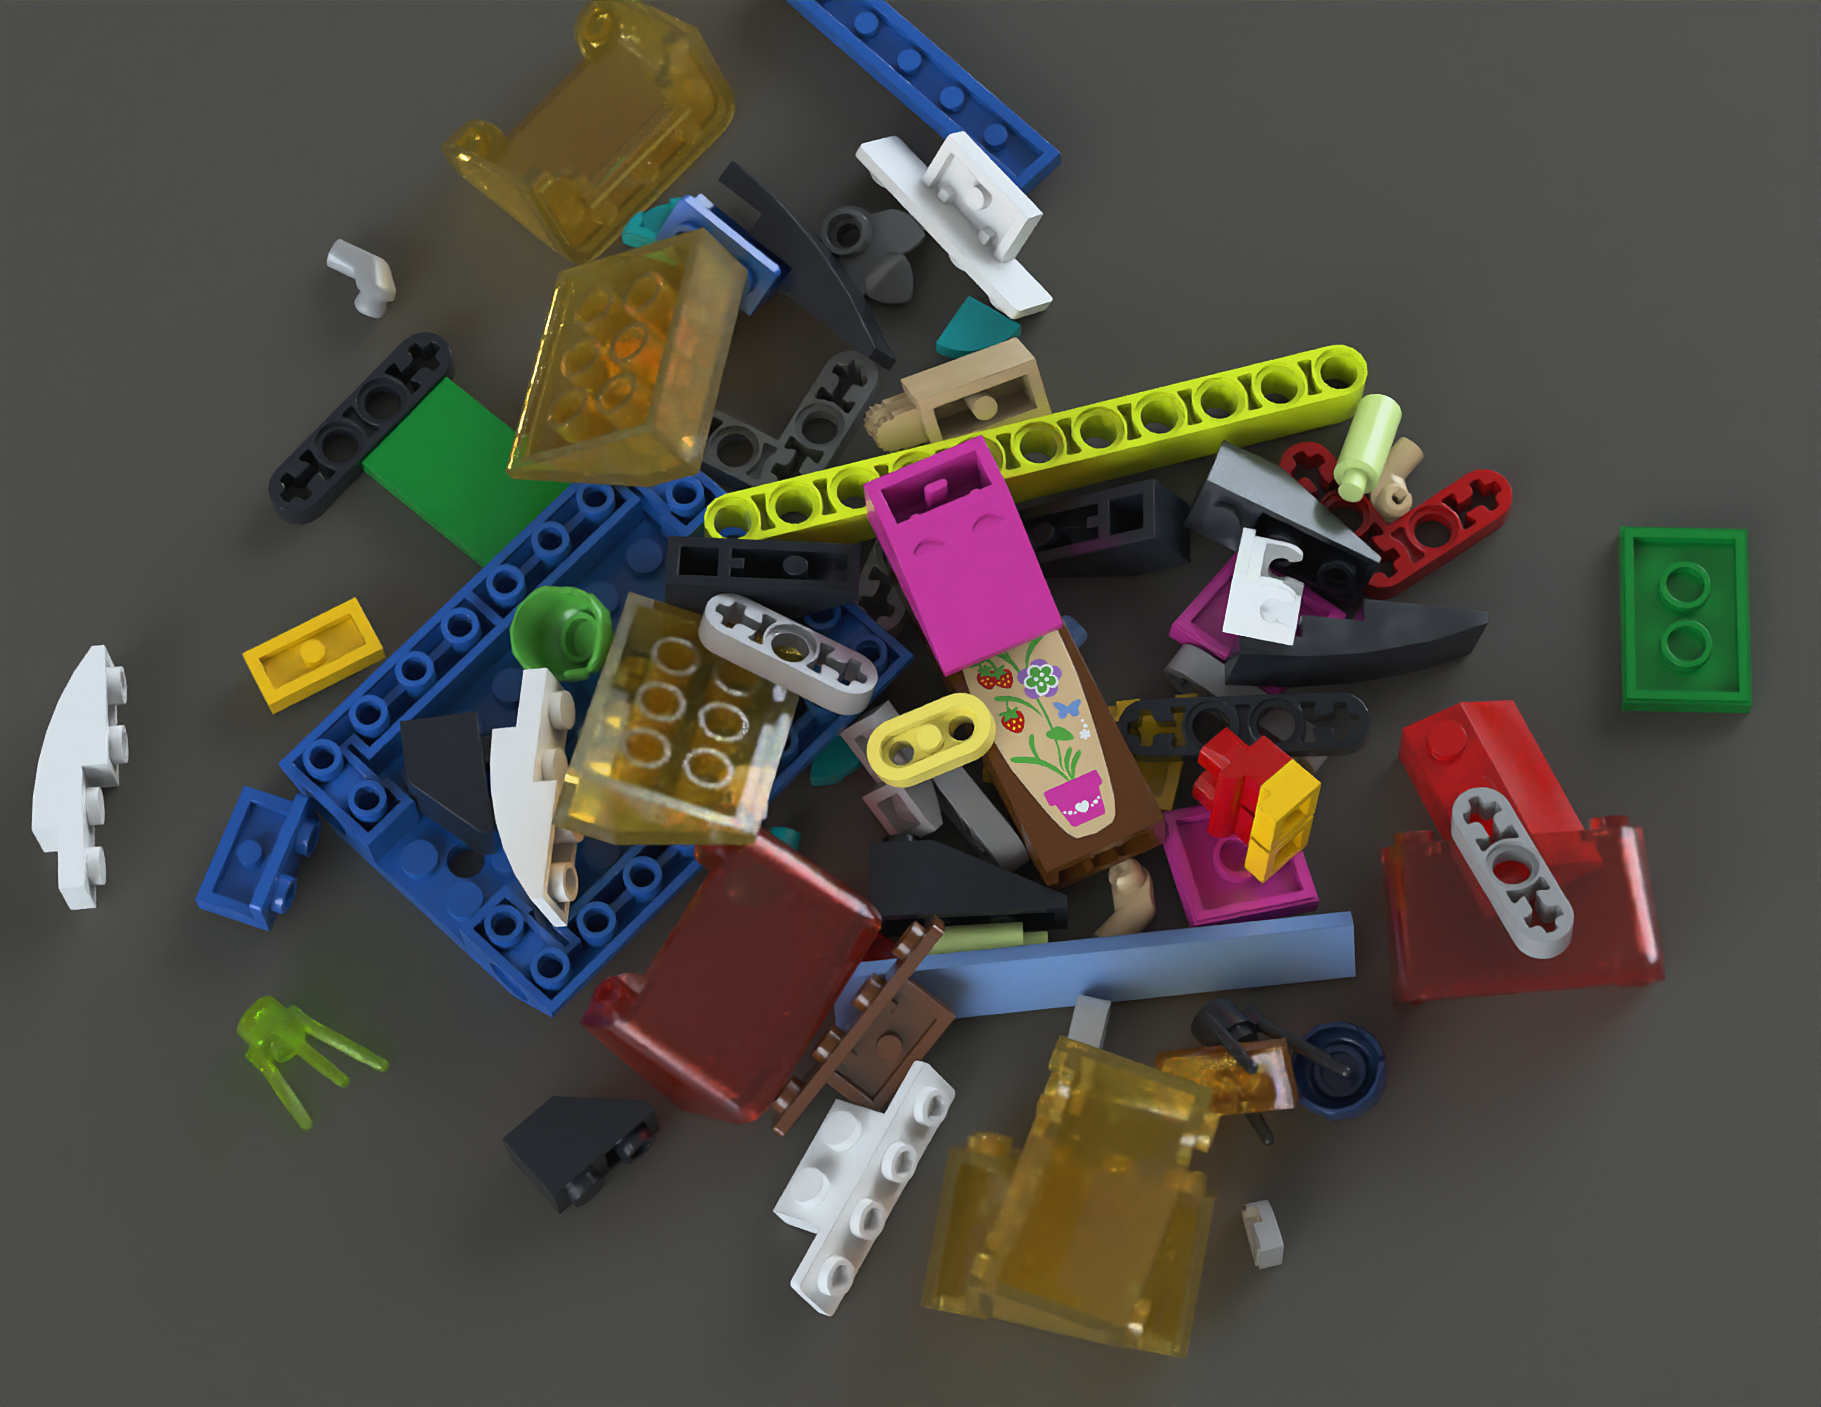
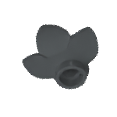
[819,206,926,305]

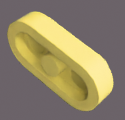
[867,693,996,788]

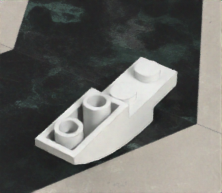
[32,645,129,910]
[490,668,585,927]

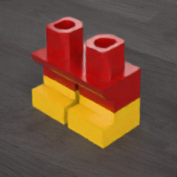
[1192,728,1321,884]

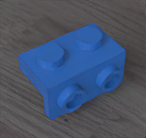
[655,193,792,316]
[195,785,322,932]

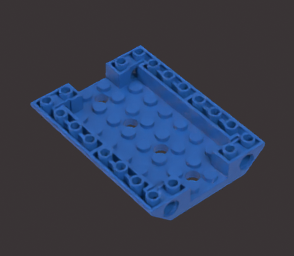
[279,418,915,1018]

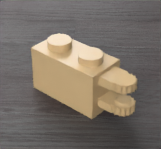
[863,337,1052,453]

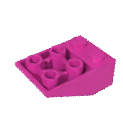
[863,435,1063,677]

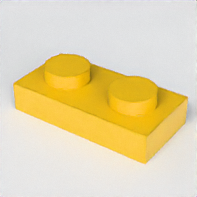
[242,597,386,714]

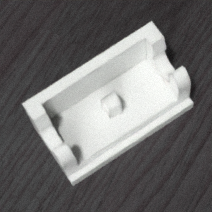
[1222,527,1304,646]

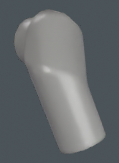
[327,239,396,318]

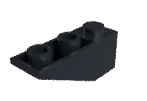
[1183,440,1381,608]

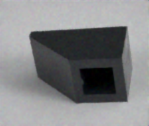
[399,711,498,856]
[503,1096,660,1214]

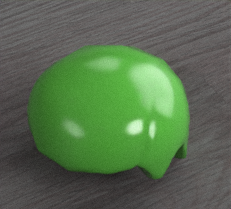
[509,585,614,683]

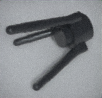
[1191,998,1353,1146]

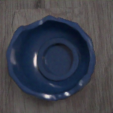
[1287,1021,1389,1121]

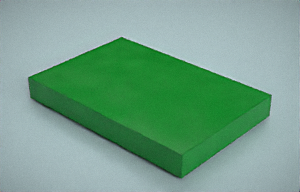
[361,376,575,568]
[1618,526,1752,714]

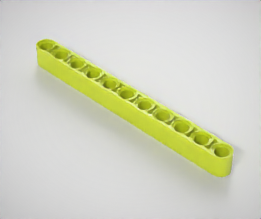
[704,345,1368,544]

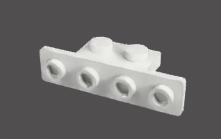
[855,131,1053,319]
[773,1060,955,1316]

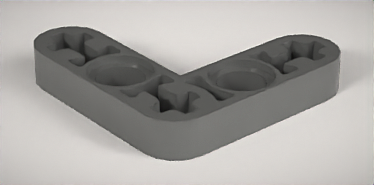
[653,350,879,513]

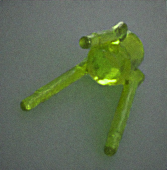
[237,995,389,1130]

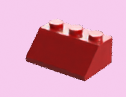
[1398,700,1603,920]

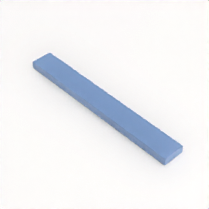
[830,911,1356,1029]

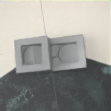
[840,700,943,838]

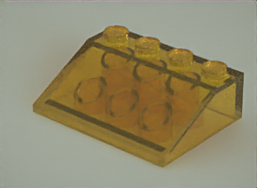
[505,227,748,487]
[551,592,804,845]

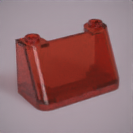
[579,807,882,1124]
[1379,815,1666,1006]

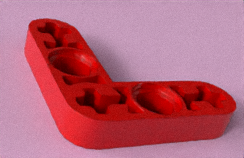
[1279,442,1512,600]

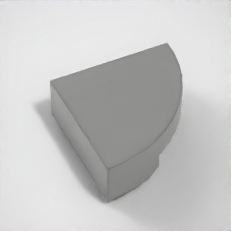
[1241,1199,1284,1270]

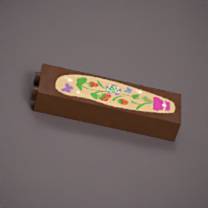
[885,555,1165,891]

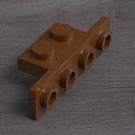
[770,914,956,1138]

